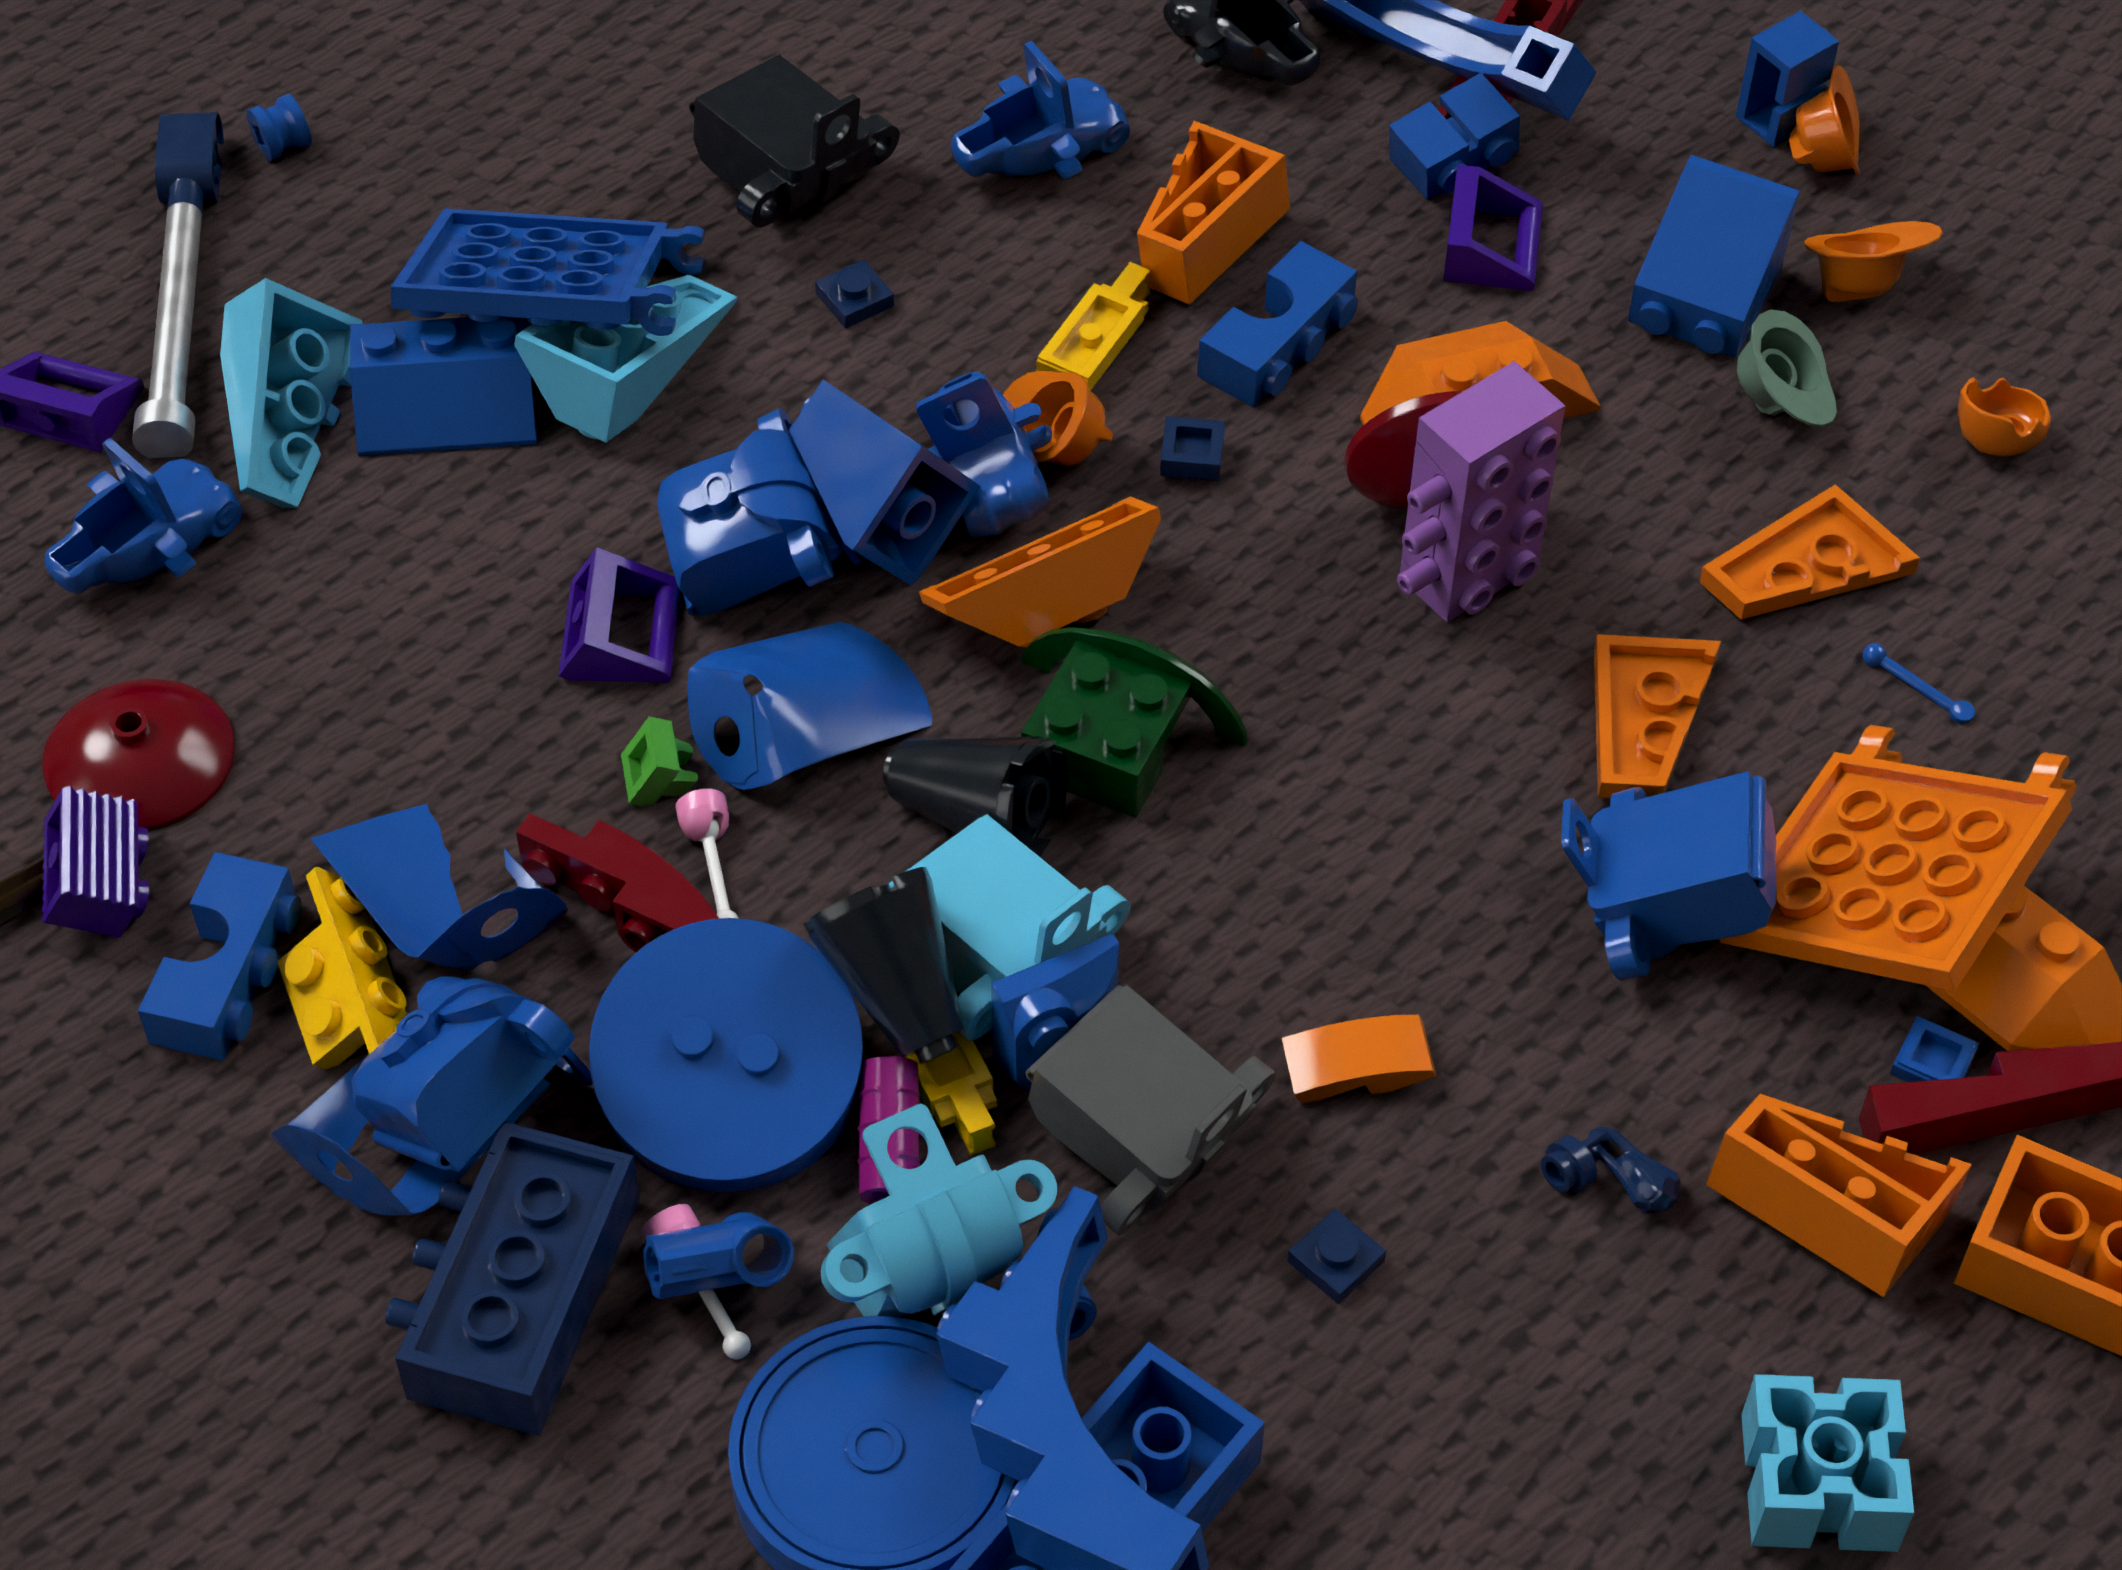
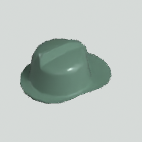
[1736,310,1837,427]

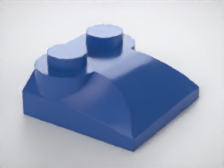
[991,933,1119,1090]

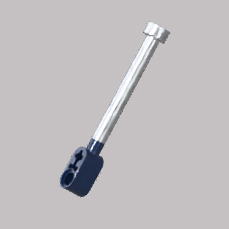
[132,112,224,458]

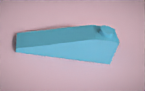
[514,275,738,443]
[220,278,362,508]

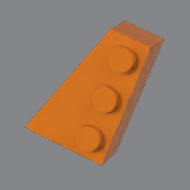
[1137,121,1290,305]
[1706,1094,1972,1297]

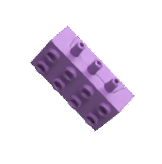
[1397,361,1565,623]

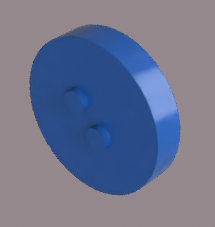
[589,918,865,1192]
[728,1316,1019,1570]

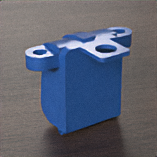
[657,408,862,616]
[1561,771,1776,981]
[351,976,593,1173]

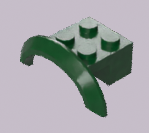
[1021,627,1248,818]

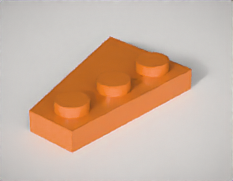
[1699,484,1920,620]
[1594,634,1721,799]

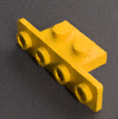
[277,867,407,1069]

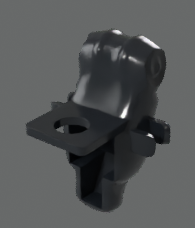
[1163,0,1320,86]

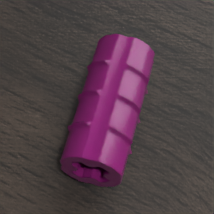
[857,1056,921,1204]

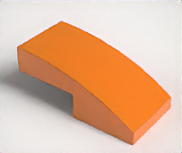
[1282,1014,1437,1103]

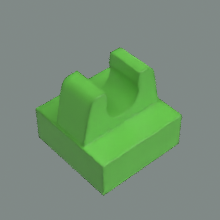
[621,716,698,806]

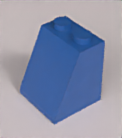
[1628,155,1800,358]
[789,380,981,585]

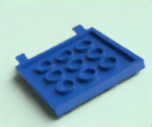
[391,208,705,336]

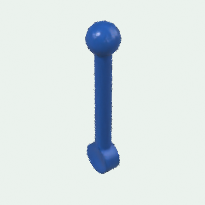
[1863,643,1975,724]

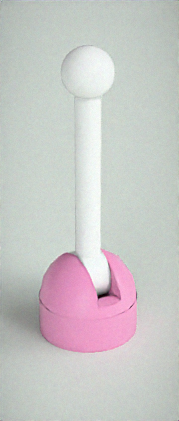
[675,789,739,919]
[641,1204,751,1360]

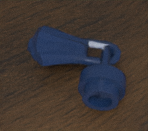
[1541,1127,1682,1214]

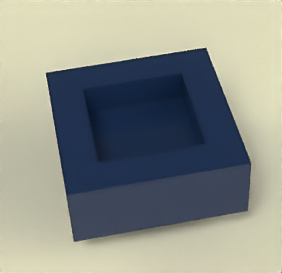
[815,260,895,329]
[1160,416,1225,481]
[1287,1209,1386,1305]

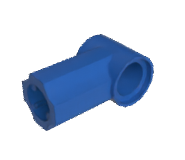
[643,1212,794,1299]

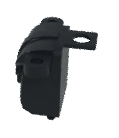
[689,54,900,228]

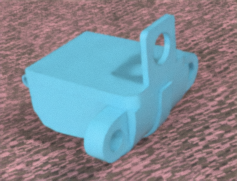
[889,814,1131,1041]
[821,1104,1057,1318]

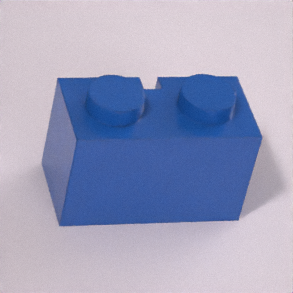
[1735,11,1839,147]
[1389,73,1520,200]

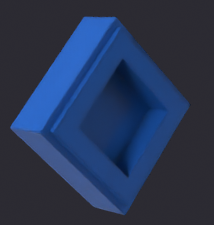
[1890,1016,1980,1082]

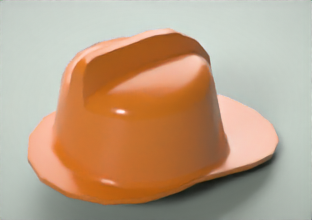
[1789,65,1860,176]
[1804,221,1943,302]
[1003,371,1114,466]

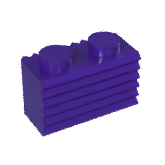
[42,786,149,937]

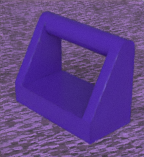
[1443,165,1543,291]
[0,352,144,453]
[558,547,681,683]

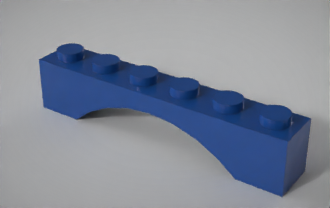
[1299,0,1597,121]

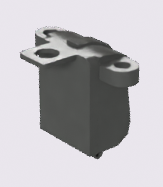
[1025,984,1277,1236]

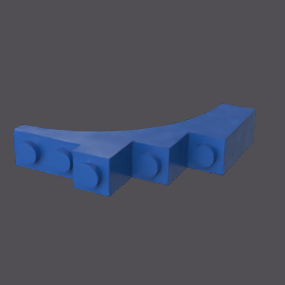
[936,1186,1209,1570]

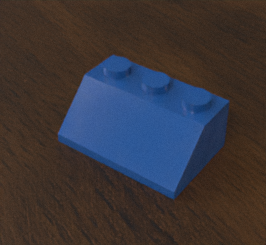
[350,317,537,456]

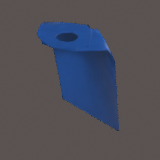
[687,621,932,790]
[310,804,568,970]
[271,1053,551,1215]

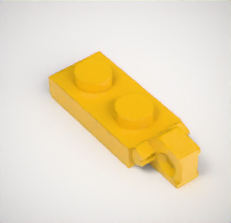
[1036,262,1150,391]
[899,1032,997,1156]

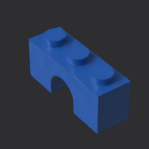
[1197,241,1358,408]
[138,852,302,1061]

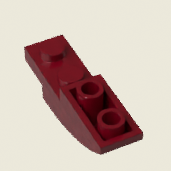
[516,813,719,952]

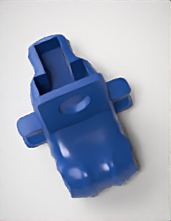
[951,41,1130,179]
[916,371,1052,538]
[44,438,242,594]

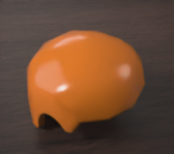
[1958,377,2051,456]

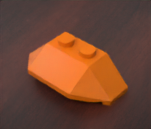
[1360,321,1601,425]
[919,496,1162,647]
[1925,885,2122,1051]

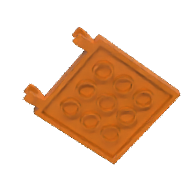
[1719,725,2077,991]

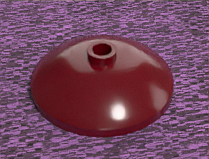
[1345,391,1463,510]
[42,679,235,831]

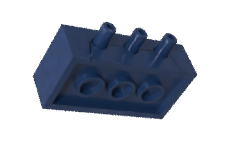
[385,1122,640,1436]

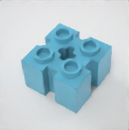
[1741,1374,1914,1552]

